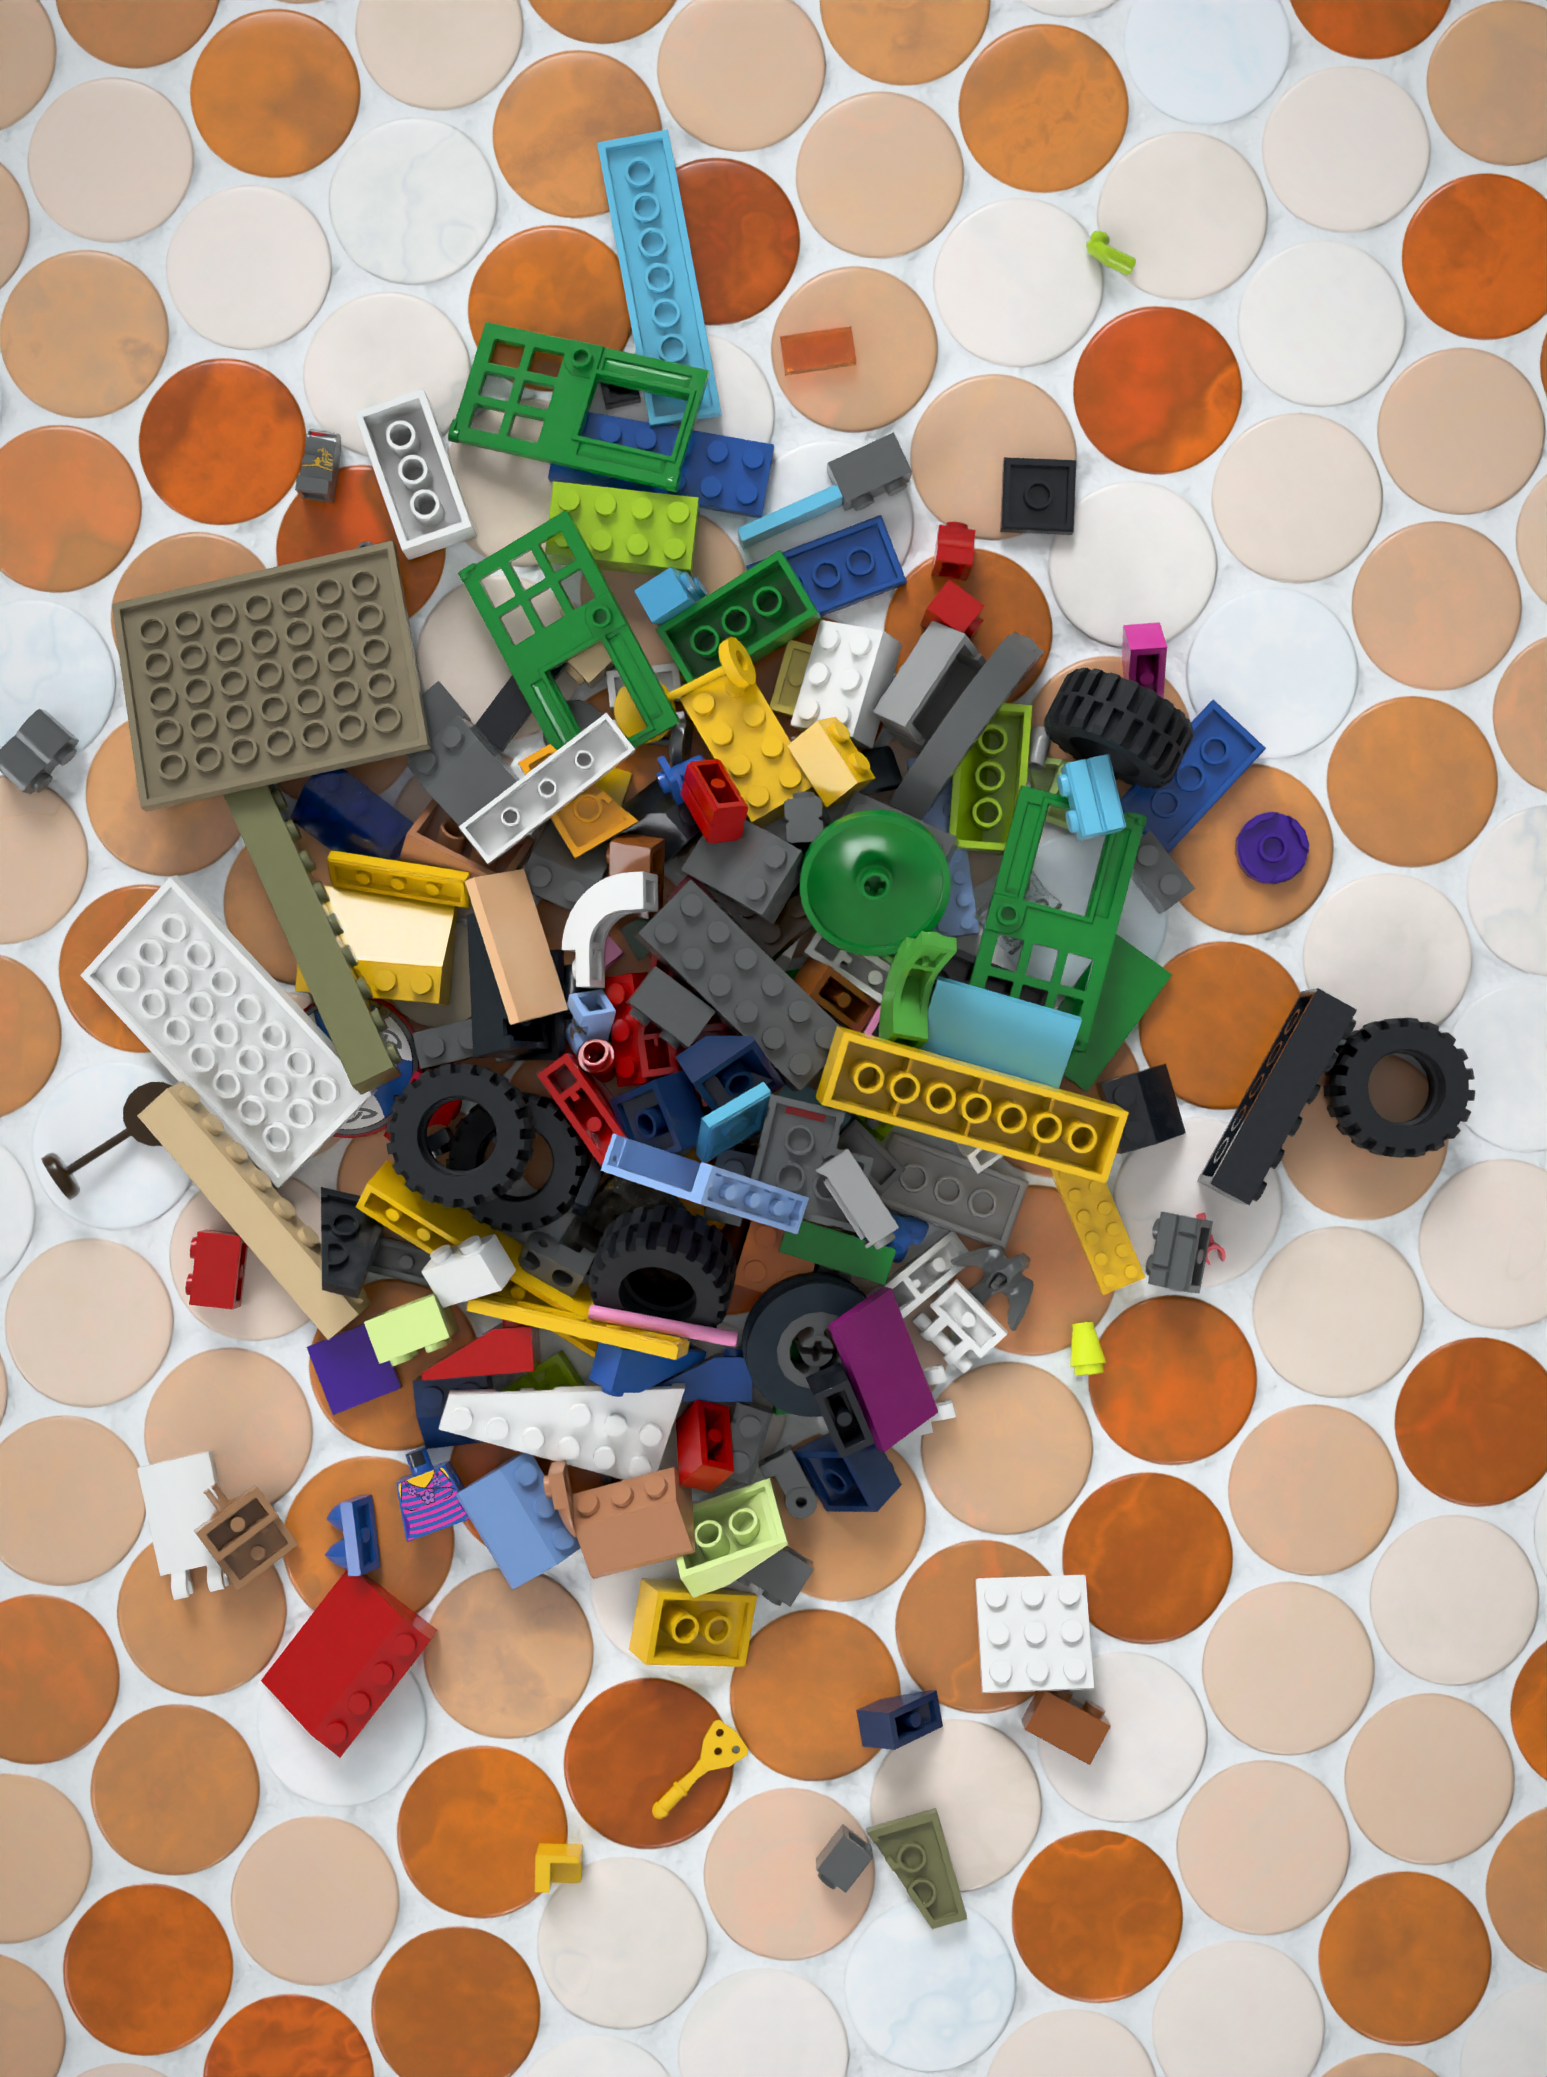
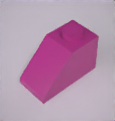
[1122,622,1167,699]

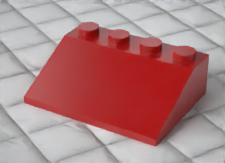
[261,1569,437,1758]

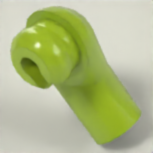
[1086,231,1136,276]

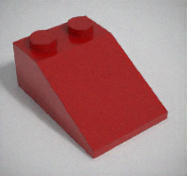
[422,1319,541,1381]

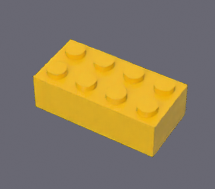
[680,674,819,829]

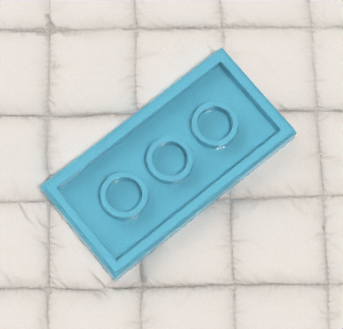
[920,976,1082,1089]

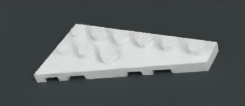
[439,1383,685,1480]

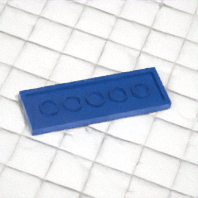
[548,412,774,518]

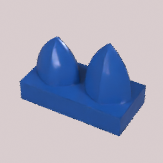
[325,1495,381,1576]

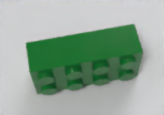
[656,550,824,683]

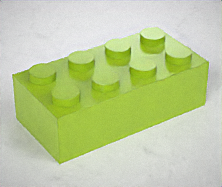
[545,481,700,577]

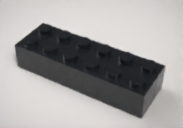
[1197,988,1357,1205]

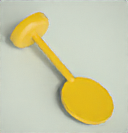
[614,637,756,744]

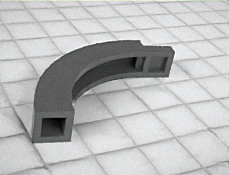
[889,631,1045,820]

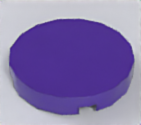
[1235,812,1309,885]

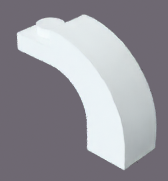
[562,871,658,988]

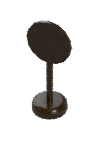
[41,1082,172,1200]

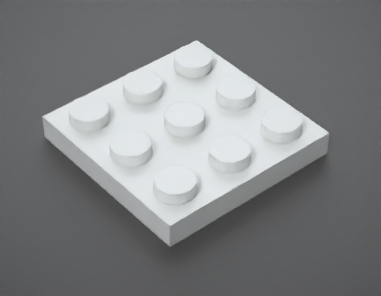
[975,1575,1094,1693]

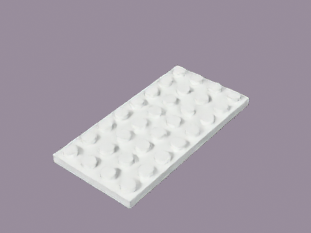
[80,875,378,1188]

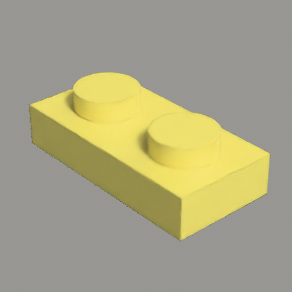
[770,640,813,717]

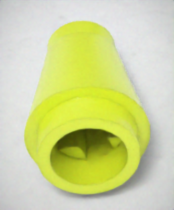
[1070,1322,1106,1376]

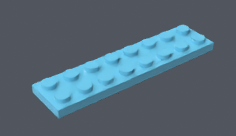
[597,129,721,427]

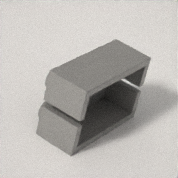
[873,621,986,754]

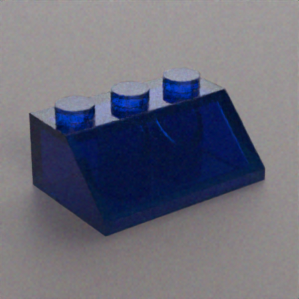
[290,768,414,860]

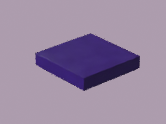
[306,1324,403,1415]

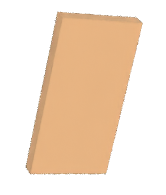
[465,869,568,1025]

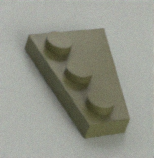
[866,1808,967,1929]

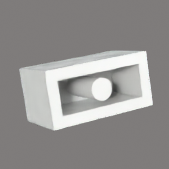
[421,1234,516,1308]

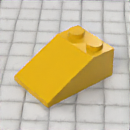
[629,1578,757,1667]

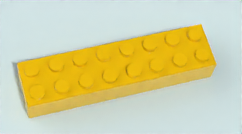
[815,1026,1129,1184]

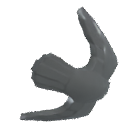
[951,1245,1034,1331]

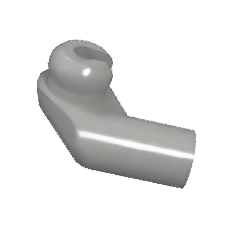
[1028,726,1051,770]

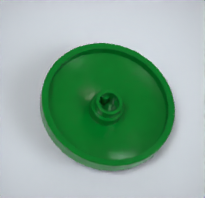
[800,810,951,956]

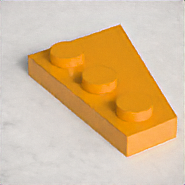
[518,744,638,859]

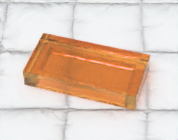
[780,326,856,376]

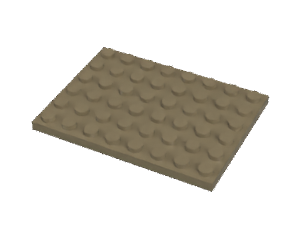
[112,540,431,812]

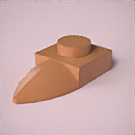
[543,1460,577,1537]

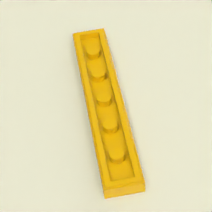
[466,1294,690,1360]

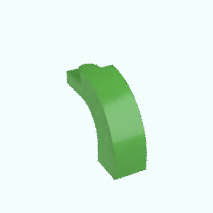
[879,931,957,1049]

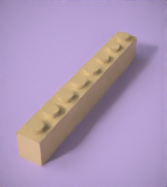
[137,1081,372,1340]

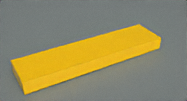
[327,850,472,908]

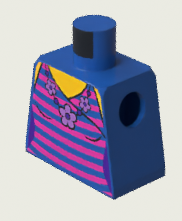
[397,1447,470,1542]

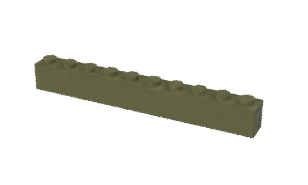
[224,784,402,1095]

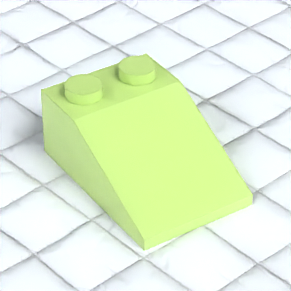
[676,1478,788,1598]

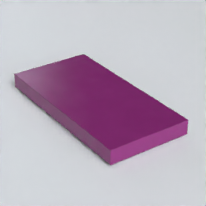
[828,1286,938,1452]

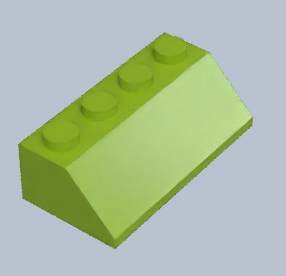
[949,703,1032,855]

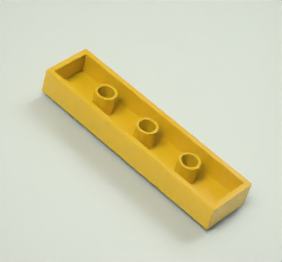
[1048,1168,1146,1295]

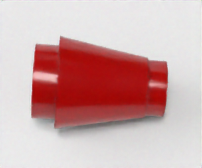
[578,1039,615,1082]

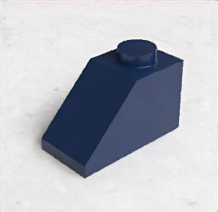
[856,1690,943,1750]

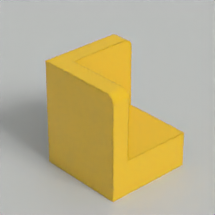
[535,1843,583,1893]

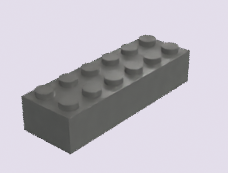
[634,880,839,1092]

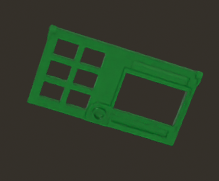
[448,322,710,492]
[458,510,681,750]
[969,785,1148,1053]

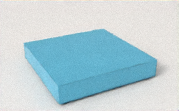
[696,1082,771,1163]

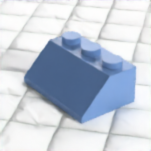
[455,1452,581,1589]

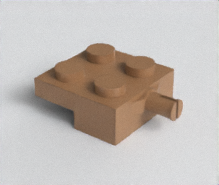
[194,1483,299,1591]

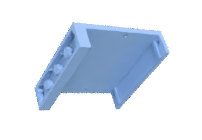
[601,1134,809,1234]

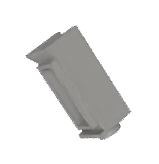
[815,1149,899,1250]

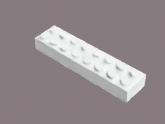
[459,713,635,866]

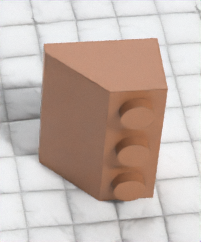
[399,799,535,878]
[573,1467,696,1579]

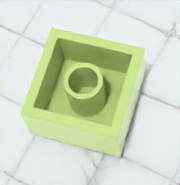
[364,1293,459,1366]

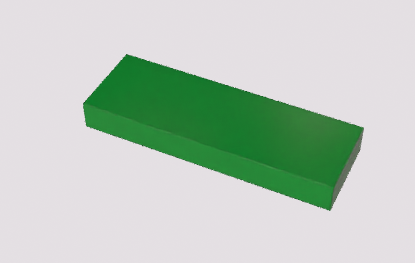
[779,1220,896,1285]

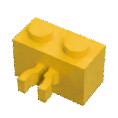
[787,717,875,808]

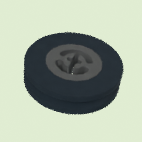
[742,1272,867,1417]

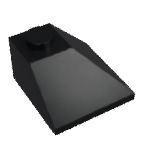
[620,779,702,866]

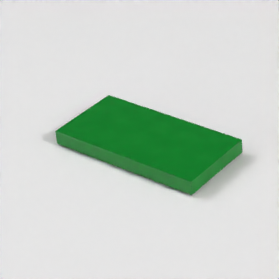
[1056,934,1172,1092]

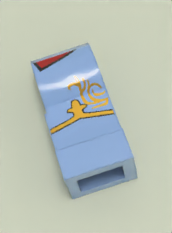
[565,989,616,1058]

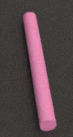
[588,1305,738,1347]

